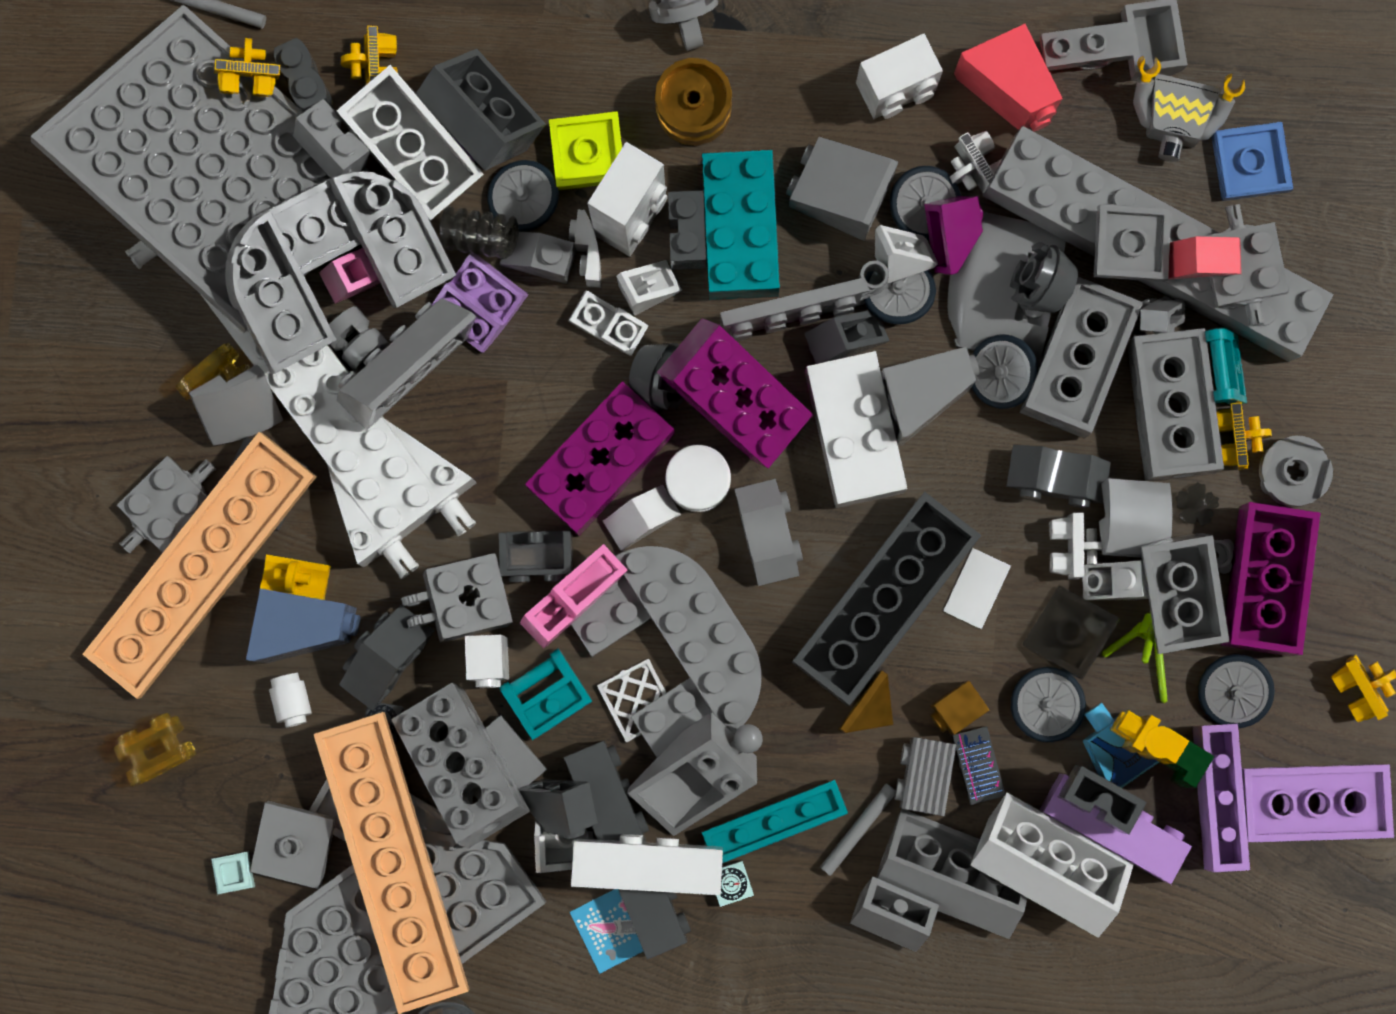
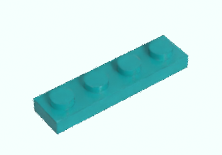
[702,780,848,863]

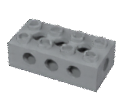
[1019,277,1143,439]
[1127,328,1224,481]
[391,682,530,849]

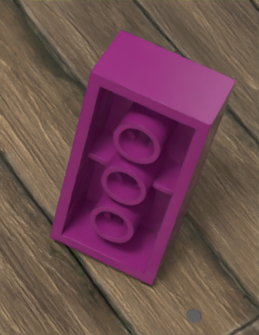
[657,318,813,469]
[525,381,675,536]
[1221,502,1321,656]

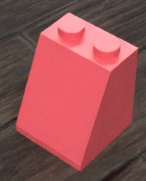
[954,24,1063,132]

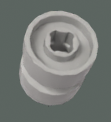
[329,306,389,373]

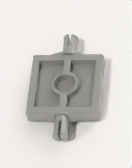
[1203,204,1289,326]
[117,456,216,553]

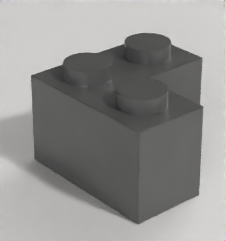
[339,605,435,711]

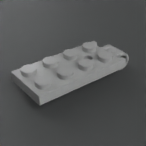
[720,260,889,341]

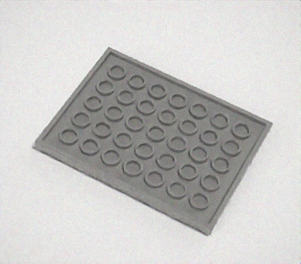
[31,4,370,333]

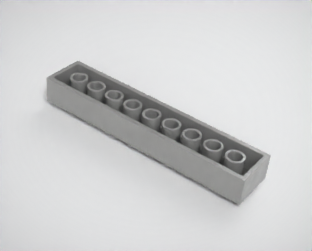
[982,126,1334,362]

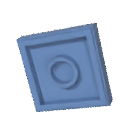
[1211,122,1293,201]

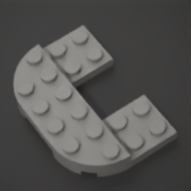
[225,172,456,374]
[571,546,761,758]

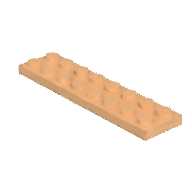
[82,432,317,699]
[314,712,470,1014]

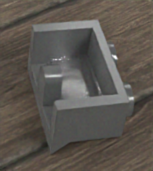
[499,530,573,582]

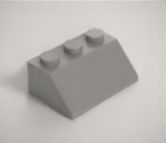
[1140,533,1229,654]

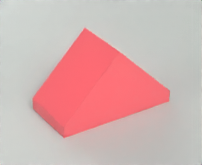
[1168,236,1241,279]

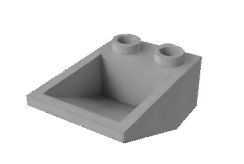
[627,712,763,836]

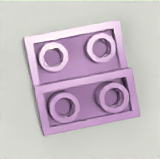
[432,253,529,353]

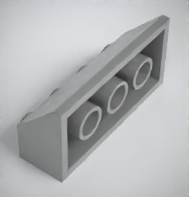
[337,298,476,431]
[876,808,1027,939]

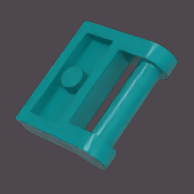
[1205,328,1247,405]
[499,648,593,740]

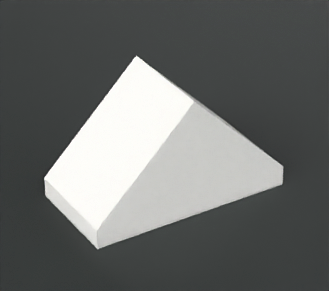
[875,225,938,283]
[616,260,682,316]
[603,485,681,551]

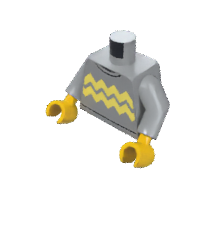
[1133,56,1245,162]

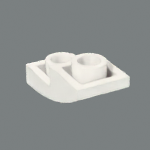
[569,209,601,288]
[568,290,649,356]

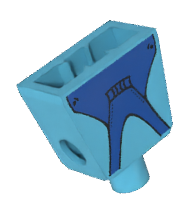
[1083,702,1159,788]

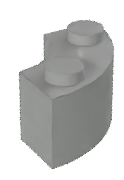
[734,479,803,586]

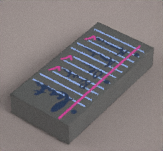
[951,726,1005,805]

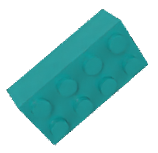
[702,150,780,300]

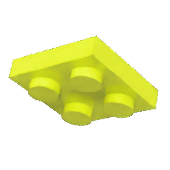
[549,111,622,190]

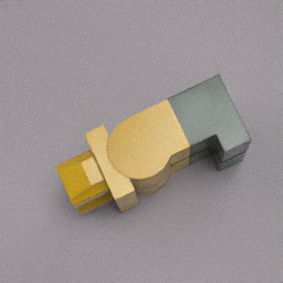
[1110,710,1215,788]

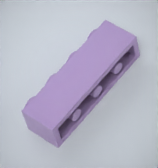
[1193,724,1250,872]
[1039,774,1192,884]

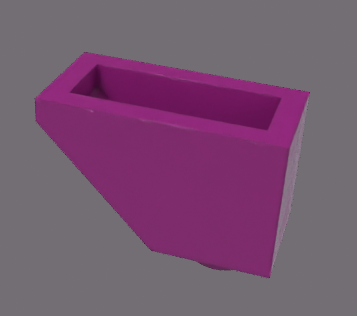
[924,196,983,275]

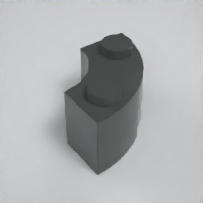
[1007,445,1111,508]

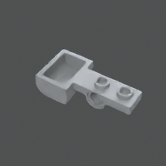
[1040,0,1188,80]

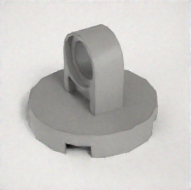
[648,0,718,51]

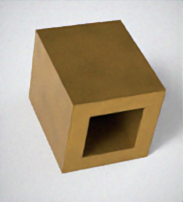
[930,681,990,735]

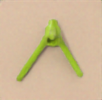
[1102,611,1167,703]

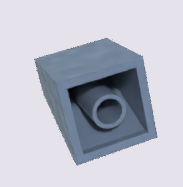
[246,588,360,663]

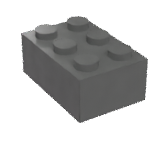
[416,49,546,171]

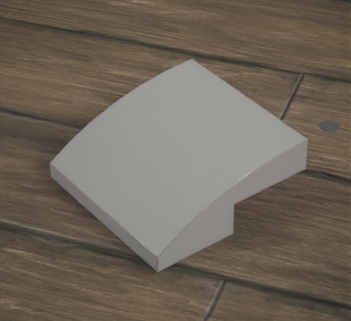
[189,365,283,445]
[1099,478,1172,558]

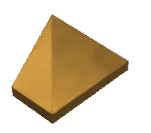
[839,670,893,733]

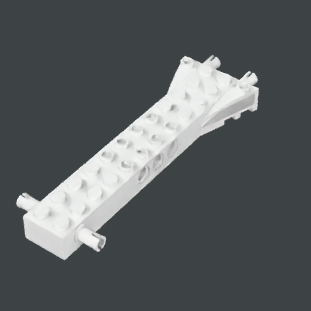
[125,241,476,579]

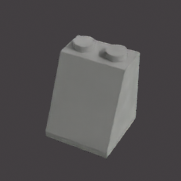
[786,137,898,241]
[881,347,979,446]

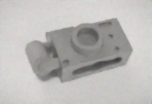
[1140,295,1186,334]

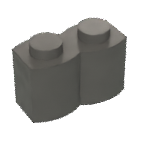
[274,38,333,112]

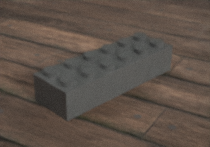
[791,492,982,706]

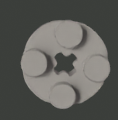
[1259,435,1333,507]

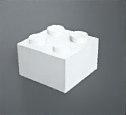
[856,33,943,119]

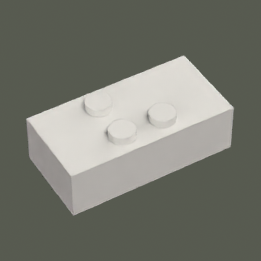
[336,65,484,220]
[587,142,668,257]
[805,351,908,508]
[970,793,1134,938]
[571,834,723,895]

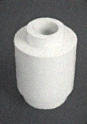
[269,673,312,728]

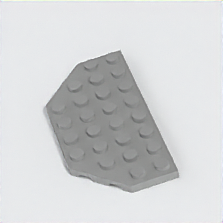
[269,829,547,1014]

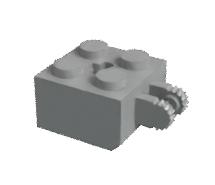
[401,553,513,643]

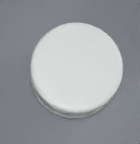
[665,445,731,512]

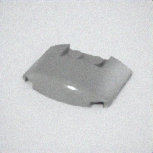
[947,212,1066,364]

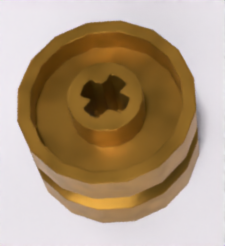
[655,58,732,146]

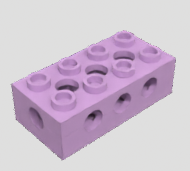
[1242,764,1394,842]

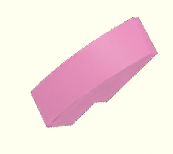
[520,544,628,649]

